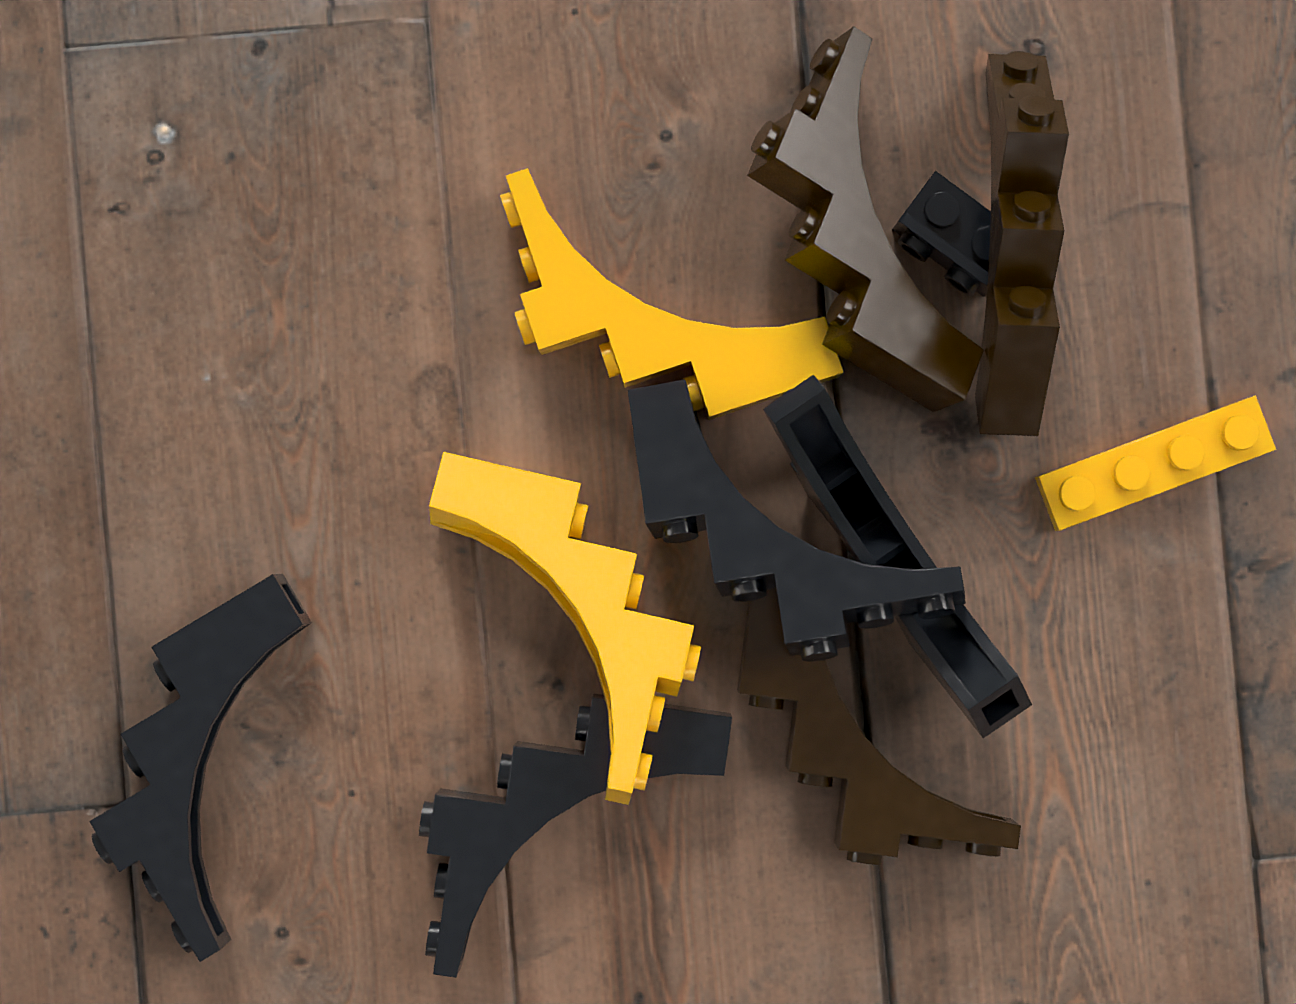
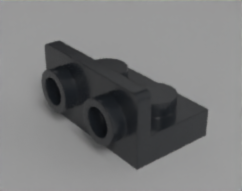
[892,171,991,297]

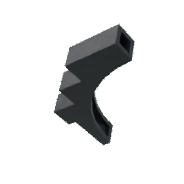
[763,374,1032,738]
[628,380,966,662]
[89,574,312,962]
[419,694,732,978]

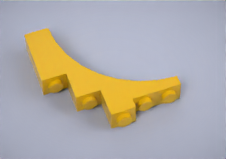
[500,168,843,420]
[429,452,701,805]

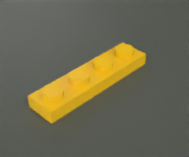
[1035,395,1276,531]

